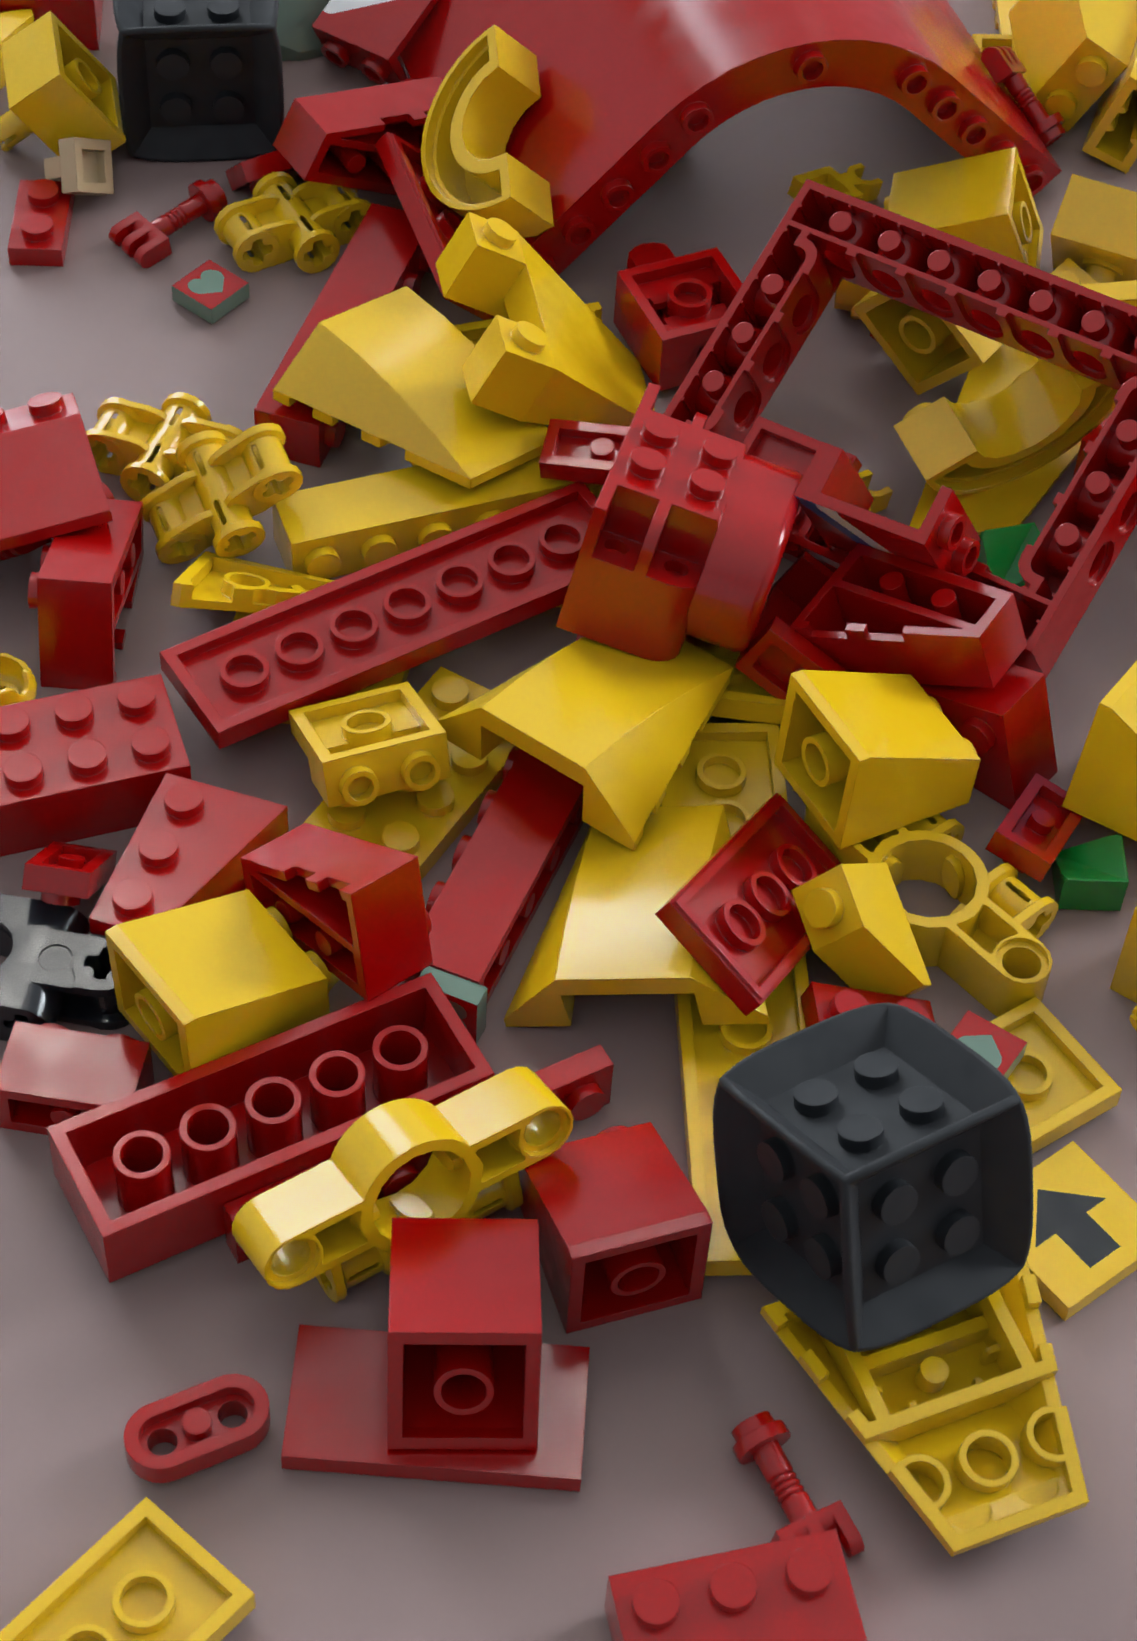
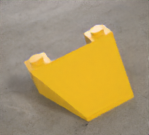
[435,212,655,427]

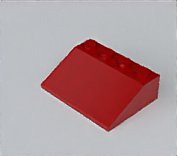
[0,392,113,552]

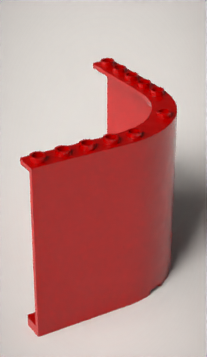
[400,0,1062,275]

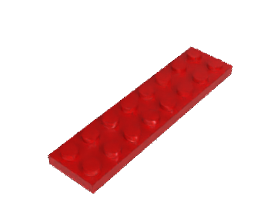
[159,482,597,750]

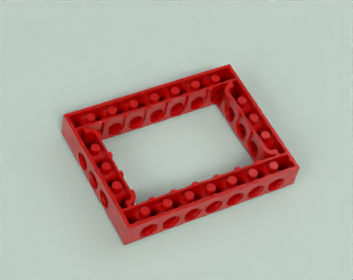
[663,179,1137,678]

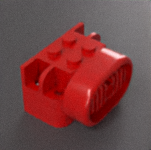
[556,382,803,661]

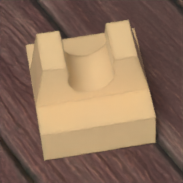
[44,137,114,196]

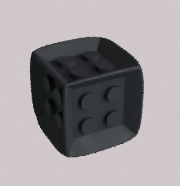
[113,0,284,162]
[713,1003,1033,1352]

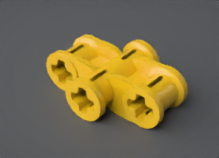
[214,171,371,274]
[86,392,243,502]
[141,423,303,564]

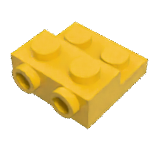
[288,681,452,808]

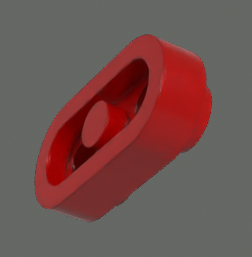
[123,1374,271,1483]

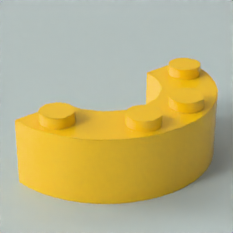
[421,24,554,238]
[893,359,1118,495]

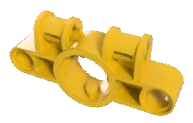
[804,806,1058,1017]
[232,1066,574,1303]

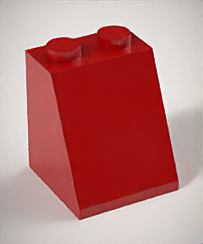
[518,1122,713,1334]
[387,1218,542,1450]

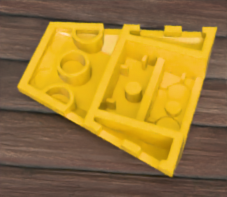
[273,286,548,489]
[437,637,734,851]
[503,805,770,1027]
[760,1260,1089,1557]

